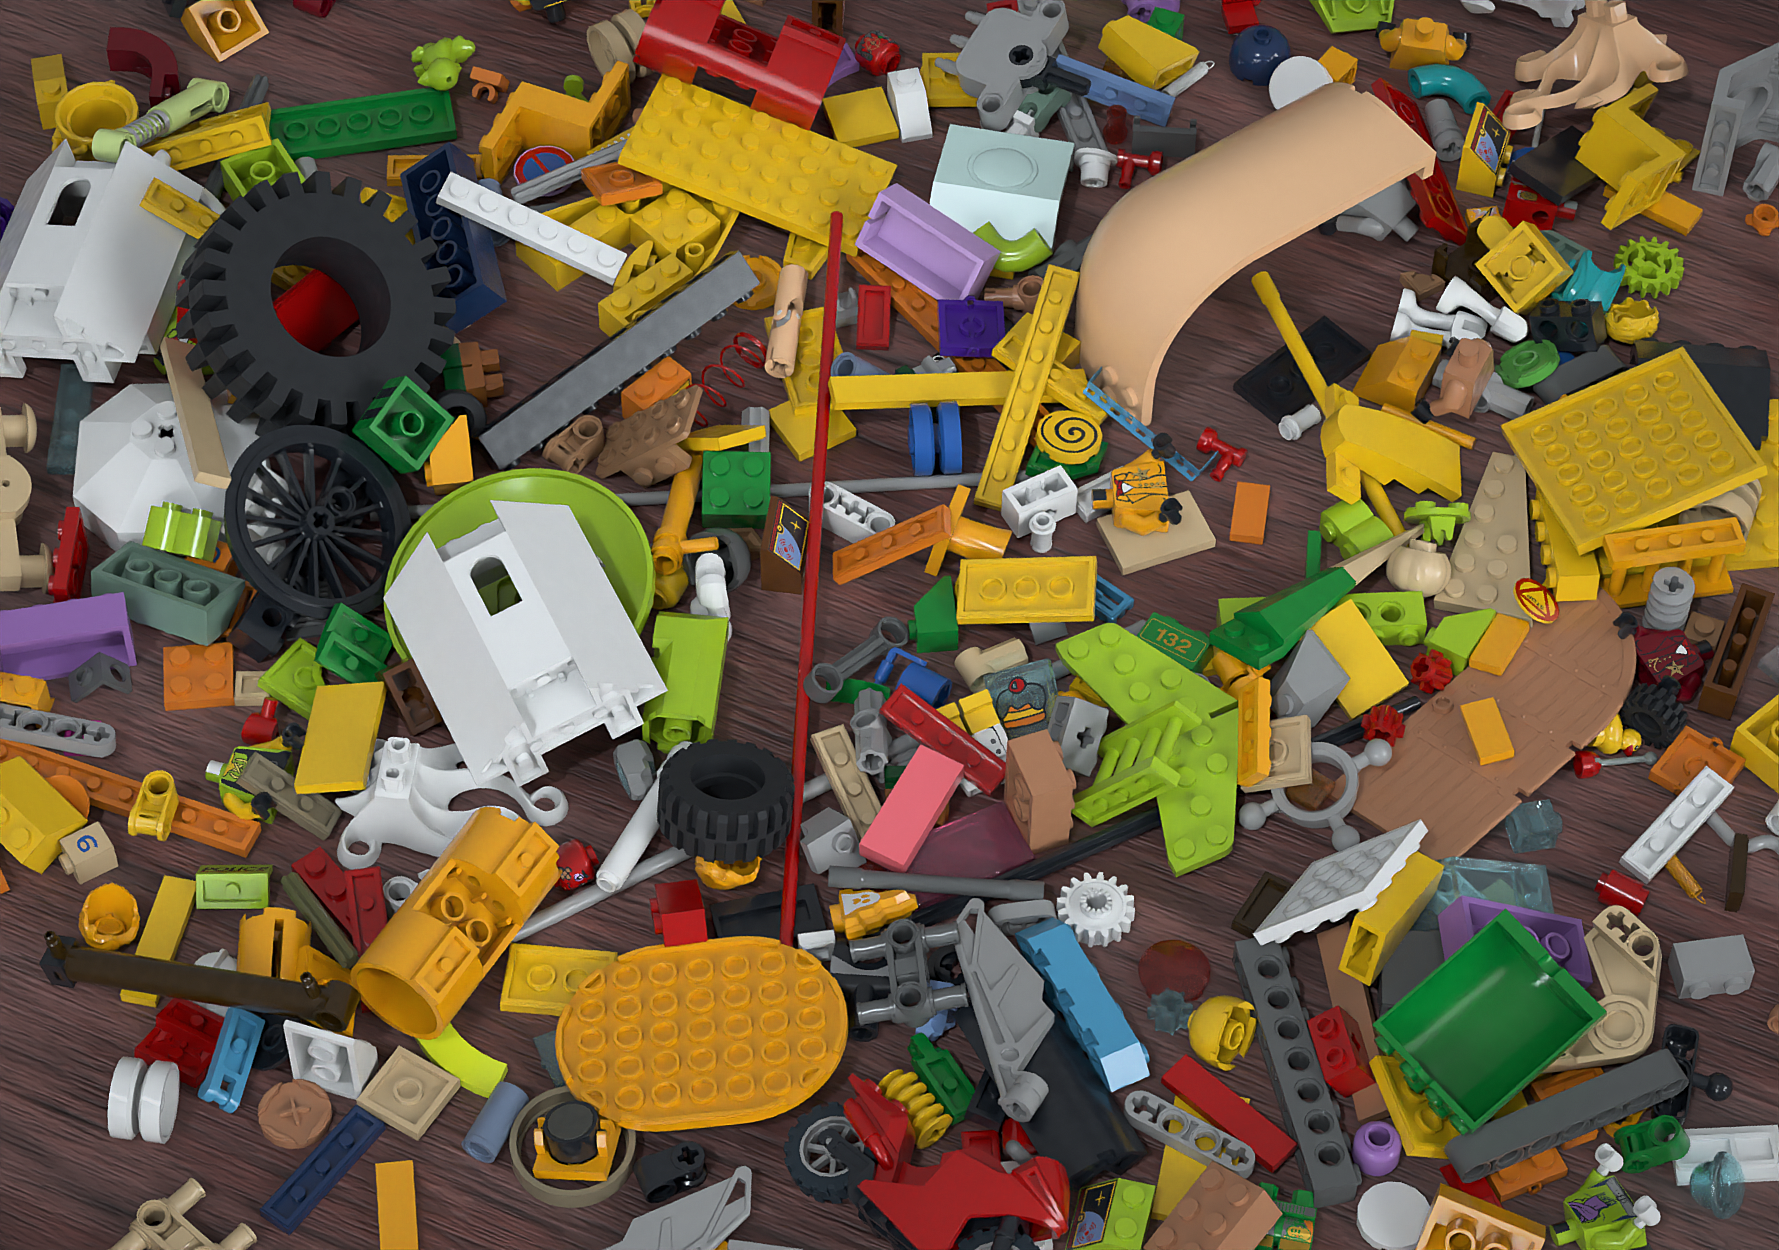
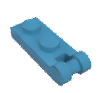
[198,1007,265,1114]

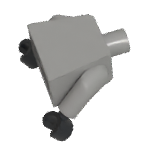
[1318,178,1419,242]

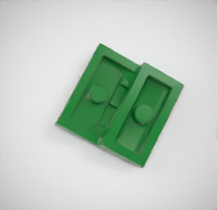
[314,603,393,684]

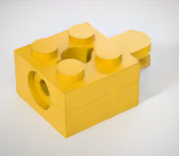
[1475,215,1574,315]

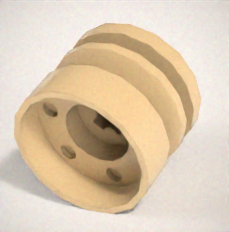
[1678,479,1762,541]

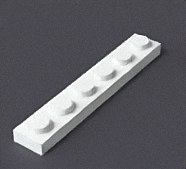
[436,172,627,285]

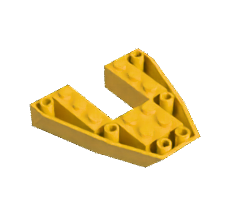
[515,180,740,337]

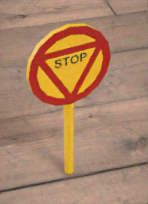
[1513,578,1559,623]

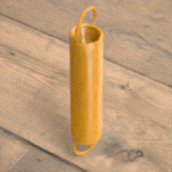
[1664,855,1706,904]

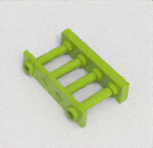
[1071,700,1202,827]

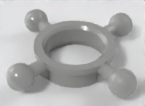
[1238,716,1392,852]

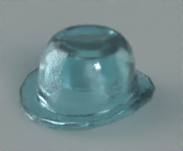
[1689,1151,1745,1220]

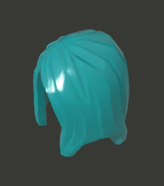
[1550,250,1626,325]

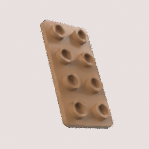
[596,385,703,489]

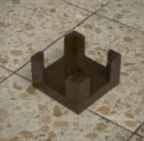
[1431,218,1500,302]

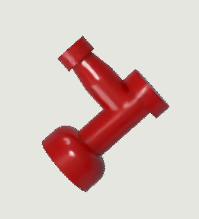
[1116,148,1164,189]
[1196,426,1248,482]

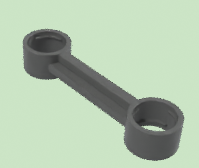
[803,617,909,703]

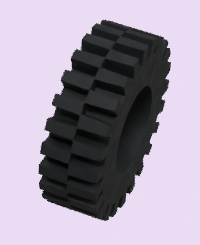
[175,171,456,440]

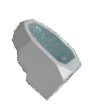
[613,739,657,800]

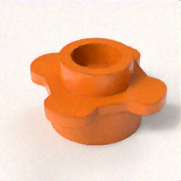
[1745,204,1779,236]

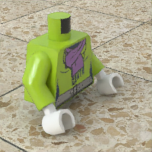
[1549,1143,1661,1250]

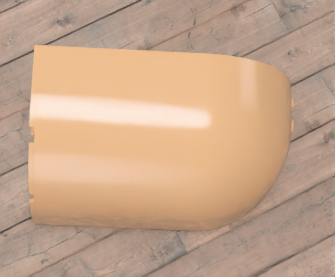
[1074,82,1436,431]

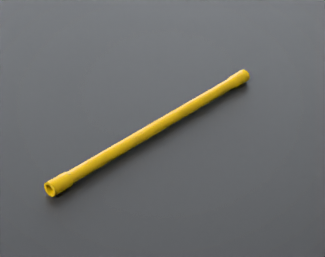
[1251,271,1410,547]

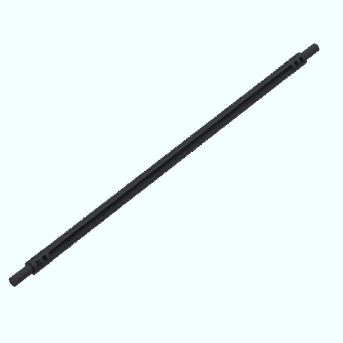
[832,696,1421,954]

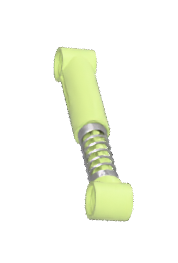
[92,78,229,163]

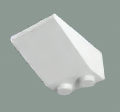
[283,1020,379,1100]

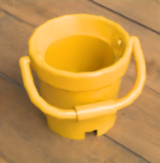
[51,80,139,162]

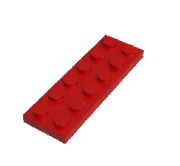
[1371,77,1468,246]

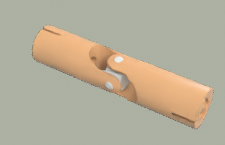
[765,264,808,378]

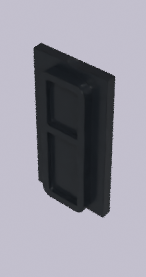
[709,883,827,941]

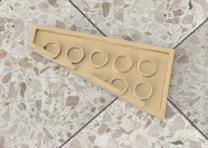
[1434,452,1533,628]

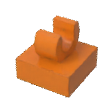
[470,66,510,104]

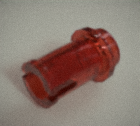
[1103,105,1128,145]

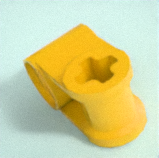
[128,770,179,842]

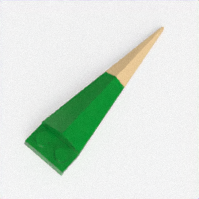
[1209,523,1424,670]

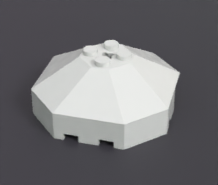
[73,383,271,556]

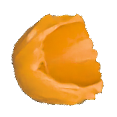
[695,856,762,890]

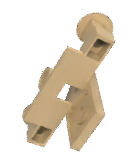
[0,403,55,594]

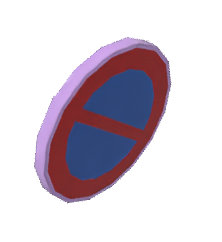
[514,146,574,197]

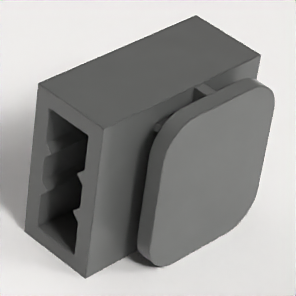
[1377,930,1445,1018]

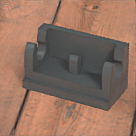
[1132,115,1197,158]

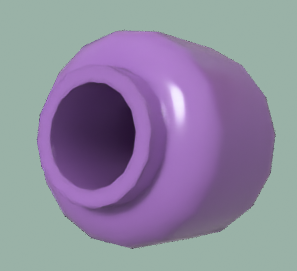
[1351,1121,1402,1176]

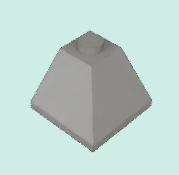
[1270,630,1350,728]

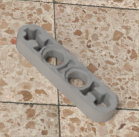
[0,703,116,758]
[1124,1090,1255,1179]

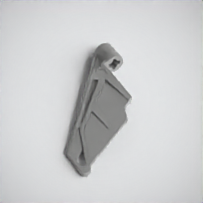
[954,898,1055,1123]
[603,1166,752,1250]

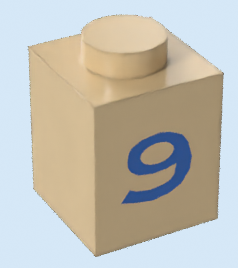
[58,821,118,885]

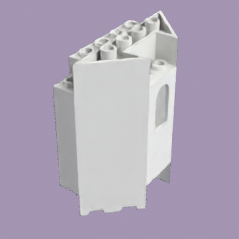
[0,139,204,383]
[383,500,668,787]

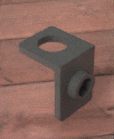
[68,652,132,703]

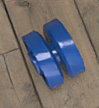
[907,401,962,477]

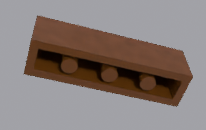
[1697,583,1775,720]

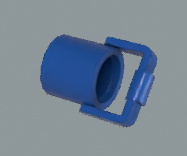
[874,647,952,709]

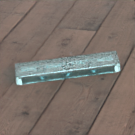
[46,364,94,474]

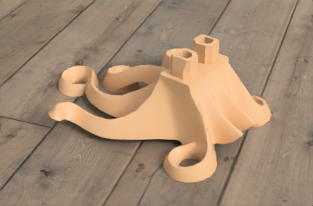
[1502,0,1689,130]

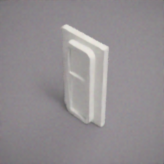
[1668,1125,1779,1186]

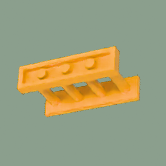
[1599,517,1746,608]

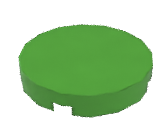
[1495,340,1560,389]

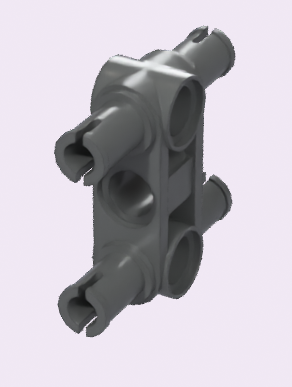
[849,919,969,1028]

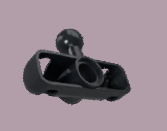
[1651,1024,1733,1126]

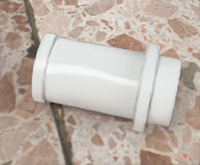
[1278,404,1321,440]
[1029,512,1056,553]

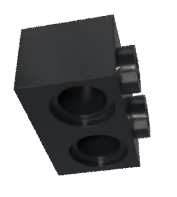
[1529,298,1607,352]

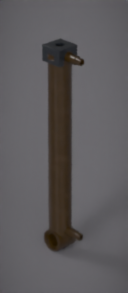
[39,931,361,1032]

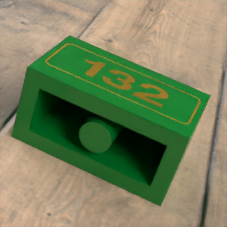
[1137,612,1214,675]

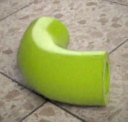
[973,221,1053,272]

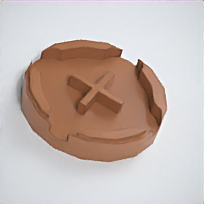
[258,1079,332,1149]

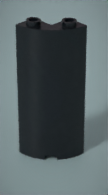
[952,989,1148,1192]

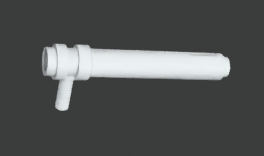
[596,741,692,893]

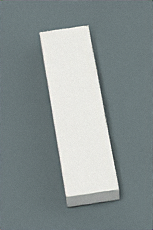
[1619,766,1734,885]

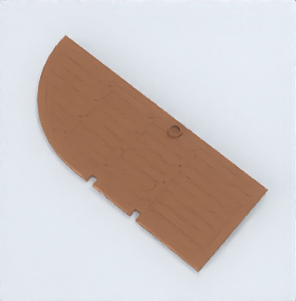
[1324,585,1636,871]

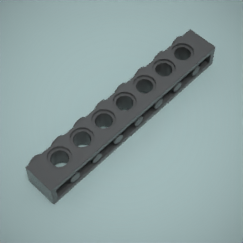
[1232,938,1362,1208]

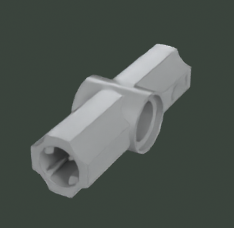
[1432,359,1534,420]
[850,688,892,775]

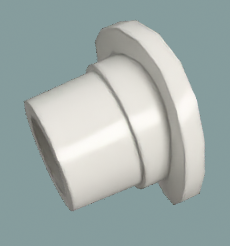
[1073,147,1118,188]

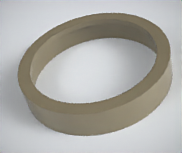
[509,1086,637,1208]

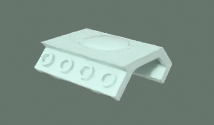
[930,124,1074,252]

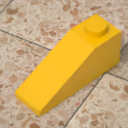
[31,54,68,130]

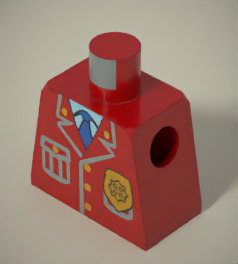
[1502,176,1578,231]

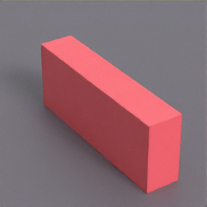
[859,744,964,873]

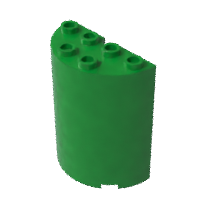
[1372,908,1607,1136]

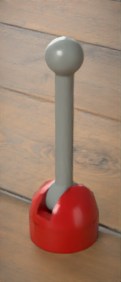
[1573,750,1658,779]

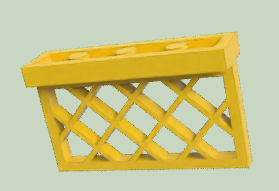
[139,102,272,171]

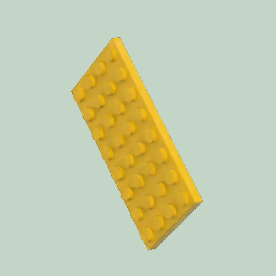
[618,74,897,257]

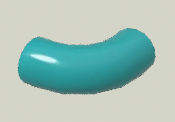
[1408,63,1491,114]

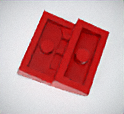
[134,998,225,1088]

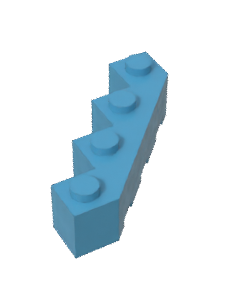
[1015,917,1150,1092]

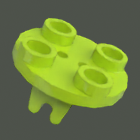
[1404,501,1471,547]

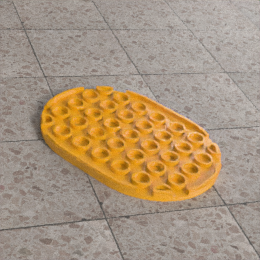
[555,936,848,1132]

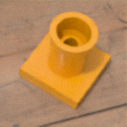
[924,484,1013,577]

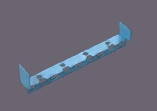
[1083,367,1218,481]

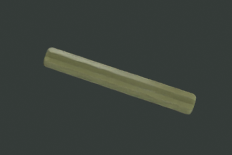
[281,872,359,969]

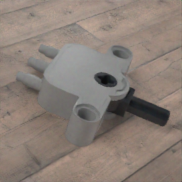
[934,0,1091,131]

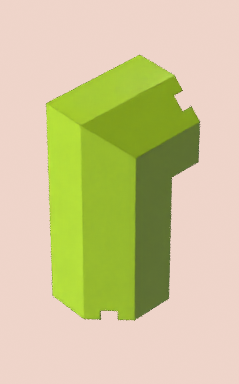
[642,611,729,754]

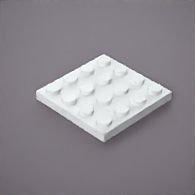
[1253,819,1428,945]

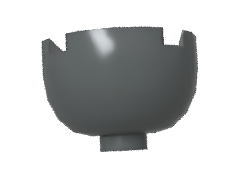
[683,527,752,594]

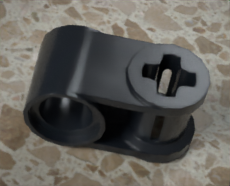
[632,1141,708,1203]

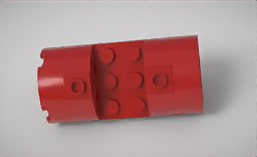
[632,0,846,131]

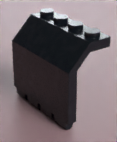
[1630,338,1771,451]

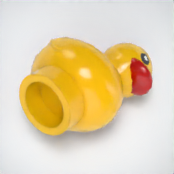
[1587,714,1642,757]

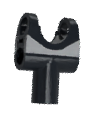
[830,938,901,1042]

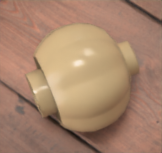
[1386,539,1451,600]

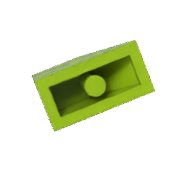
[1424,608,1496,676]

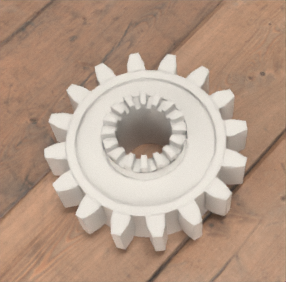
[1056,872,1135,947]

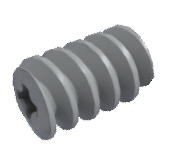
[1642,567,1695,631]

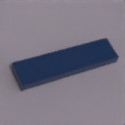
[260,1104,386,1236]

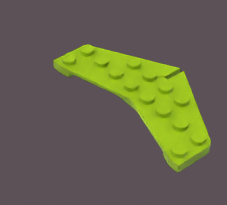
[1055,623,1239,878]

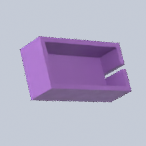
[0,592,137,680]

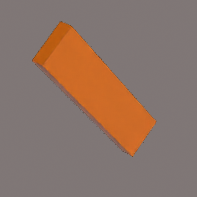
[833,504,951,585]

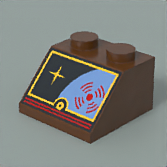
[760,496,809,595]

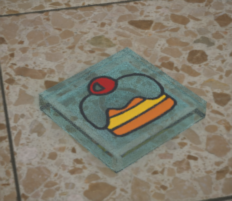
[983,658,1058,740]

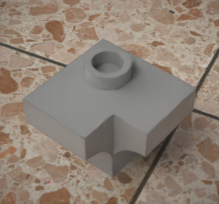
[800,807,867,875]

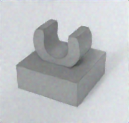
[824,288,858,328]

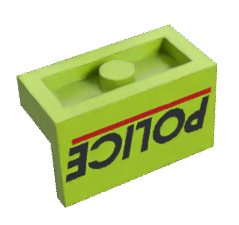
[196,864,273,909]

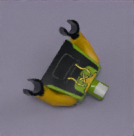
[205,722,307,824]

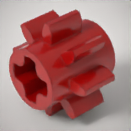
[1410,649,1453,694]
[1361,705,1406,747]

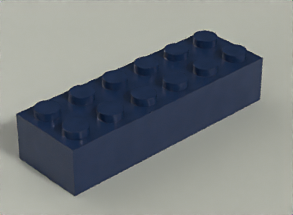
[400,141,507,334]

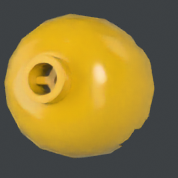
[1188,995,1256,1071]

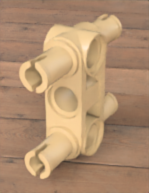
[108,1178,257,1250]

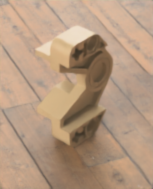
[1541,905,1662,1074]

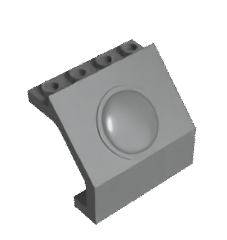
[1692,43,1779,197]

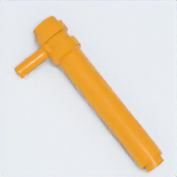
[651,450,719,575]

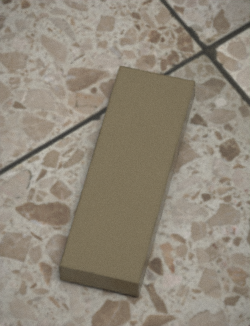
[236,751,343,841]

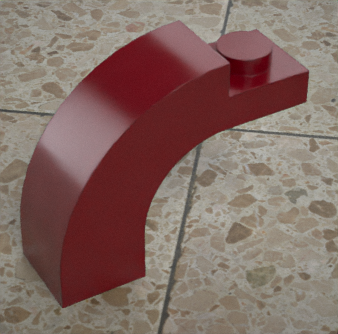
[106,27,181,108]

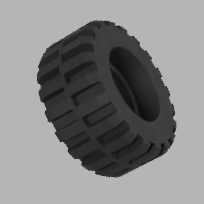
[657,739,795,864]

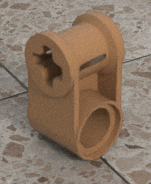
[543,415,605,474]

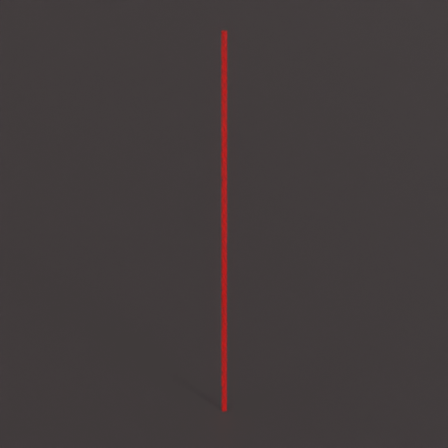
[779,211,843,947]

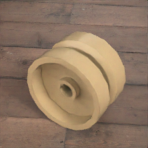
[587,9,655,84]

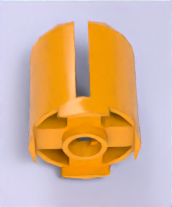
[236,907,312,981]

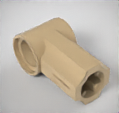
[954,637,1028,693]

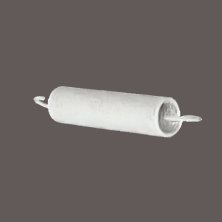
[1162,61,1215,97]

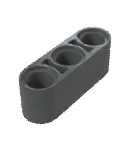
[1533,345,1629,405]

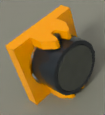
[533,1100,622,1181]

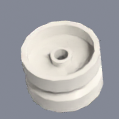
[107,1056,180,1144]

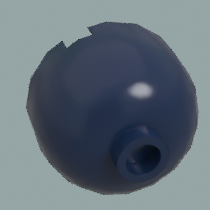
[1229,24,1291,86]

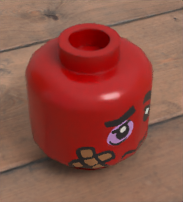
[554,839,599,891]

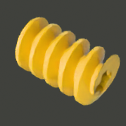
[877,1069,953,1149]

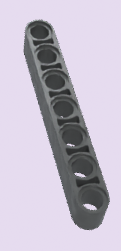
[1444,1049,1689,1183]

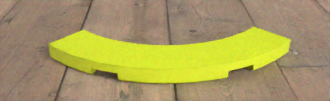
[414,1023,508,1098]

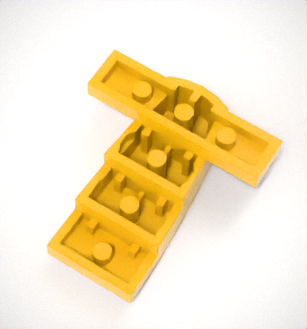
[1320,383,1462,505]

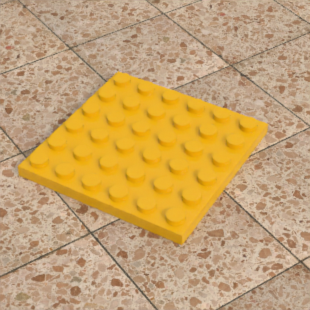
[1500,346,1768,555]

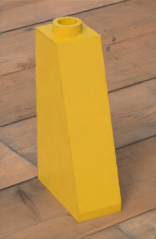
[1338,851,1445,986]

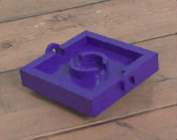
[937,296,1005,357]

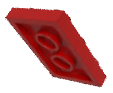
[48,507,89,603]

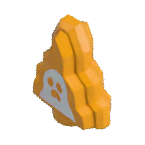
[829,889,918,940]

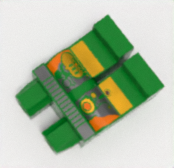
[1254,1182,1317,1250]

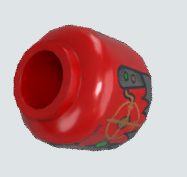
[855,30,901,77]

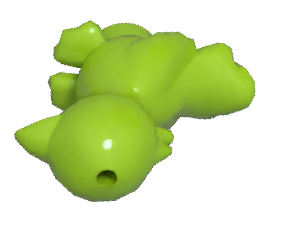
[411,35,475,91]

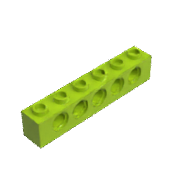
[1216,591,1427,649]

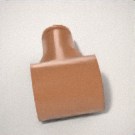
[984,275,1043,315]

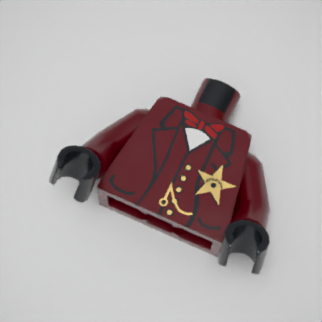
[1613,612,1714,703]

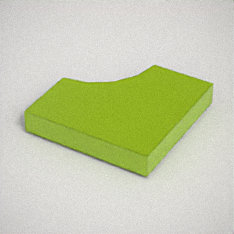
[257,637,326,720]

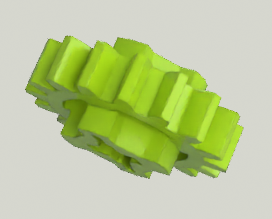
[1613,236,1684,299]

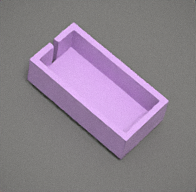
[855,183,1001,305]

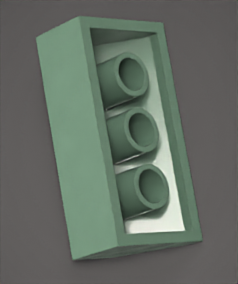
[91,541,245,646]

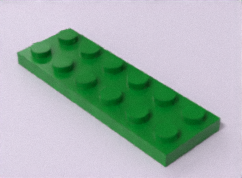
[269,87,457,162]

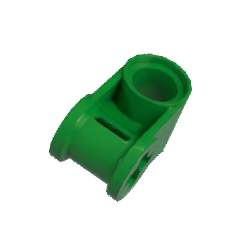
[1613,1115,1690,1174]

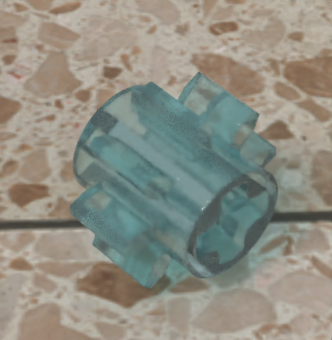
[1147,988,1193,1035]

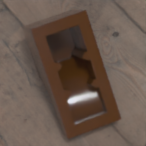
[374,658,443,736]

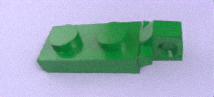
[907,1032,975,1125]

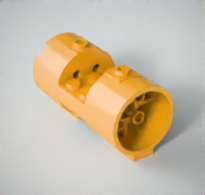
[350,807,562,1040]

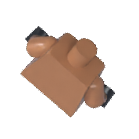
[1410,337,1494,424]

